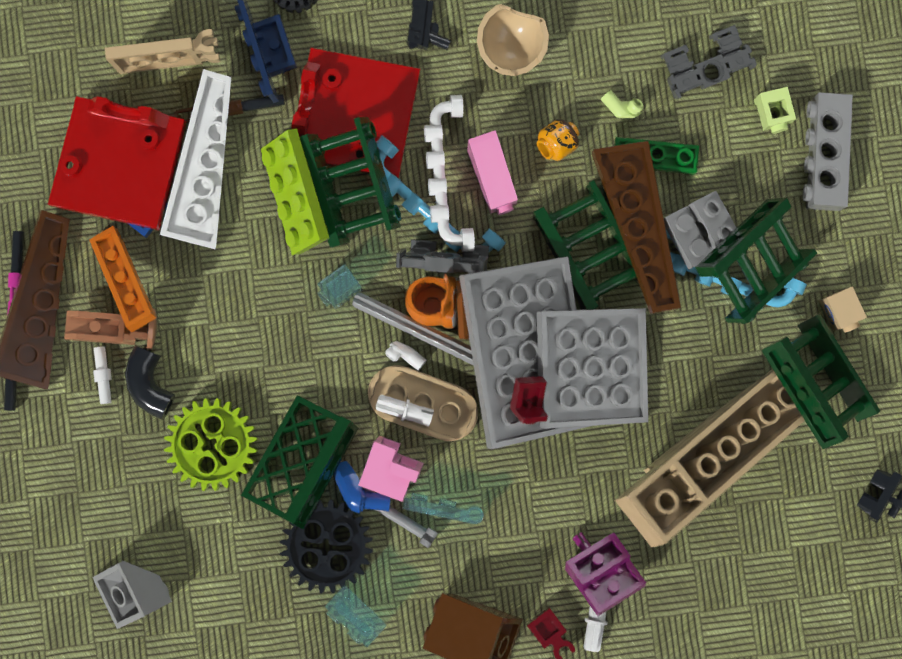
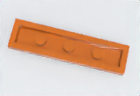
[89,226,157,332]

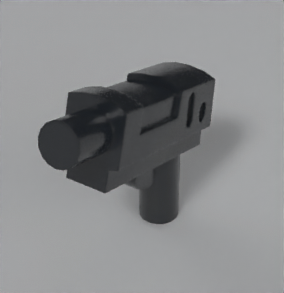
[407,0,452,51]

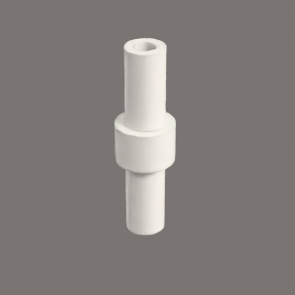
[93,347,112,404]

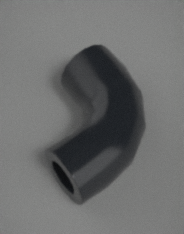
[125,345,175,420]

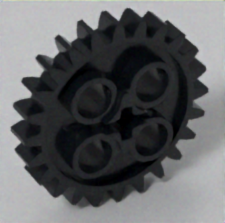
[280,499,374,594]

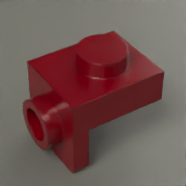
[510,376,548,424]

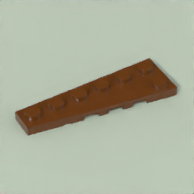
[592,141,681,314]
[0,210,70,390]

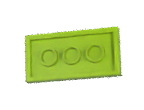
[261,129,329,256]

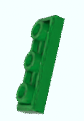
[614,137,699,175]

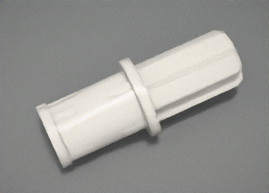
[376,395,434,427]
[583,606,608,652]

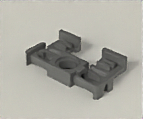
[661,25,756,100]
[396,239,489,273]

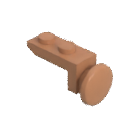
[64,308,157,350]

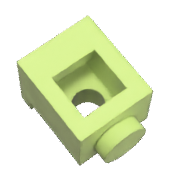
[754,87,796,134]

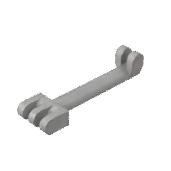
[344,477,438,548]

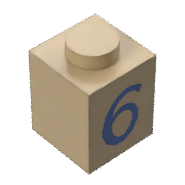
[819,286,867,333]

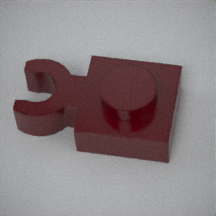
[526,607,575,659]

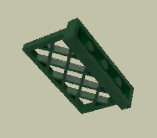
[240,395,359,529]

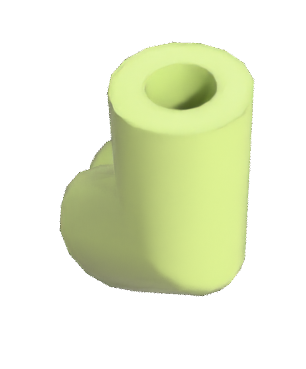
[601,90,643,118]

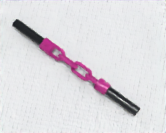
[4,231,24,411]

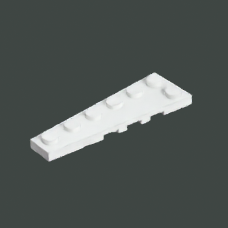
[160,69,231,249]

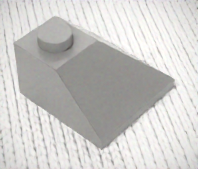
[92,561,172,629]

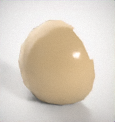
[477,4,549,76]

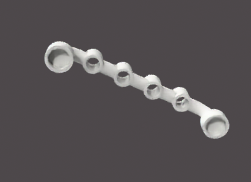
[424,95,475,252]

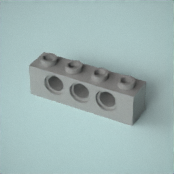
[803,92,853,211]

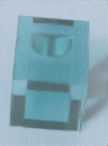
[317,264,363,309]

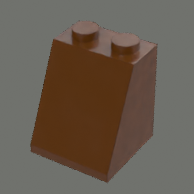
[422,593,523,659]

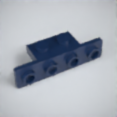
[234,0,298,103]

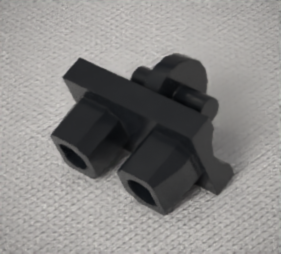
[857,469,902,523]

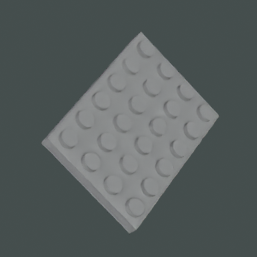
[459,257,590,449]

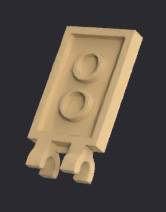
[105,29,221,74]

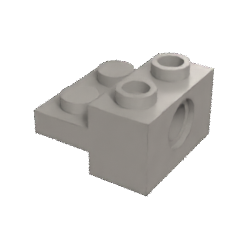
[663,191,736,270]

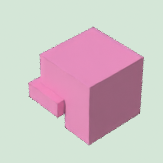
[359,435,424,502]

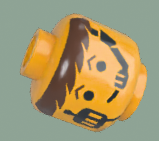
[537,119,579,161]

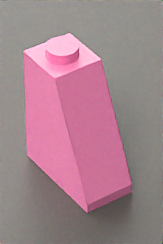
[467,130,518,215]

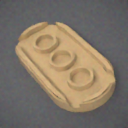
[368,365,478,441]

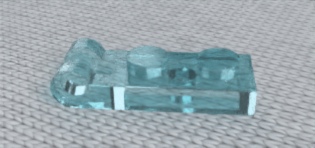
[402,492,484,524]

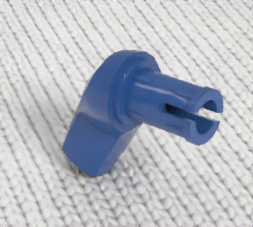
[333,461,391,514]

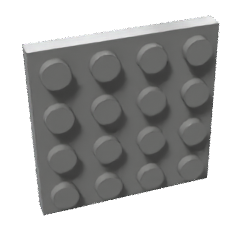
[537,308,648,429]

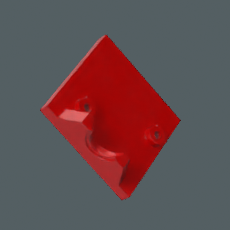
[291,48,420,179]
[48,96,187,230]

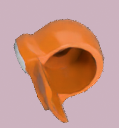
[405,274,459,329]

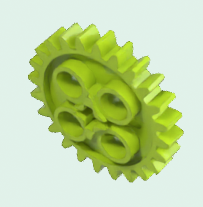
[164,398,258,491]

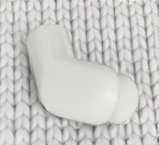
[385,341,427,371]

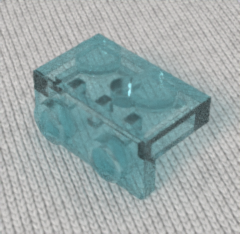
[325,586,386,647]

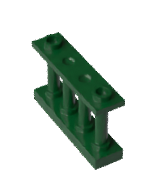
[300,117,401,248]
[532,180,639,310]
[695,198,817,324]
[761,313,881,449]

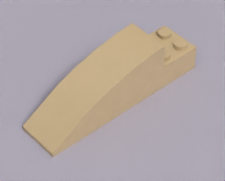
[615,369,805,547]

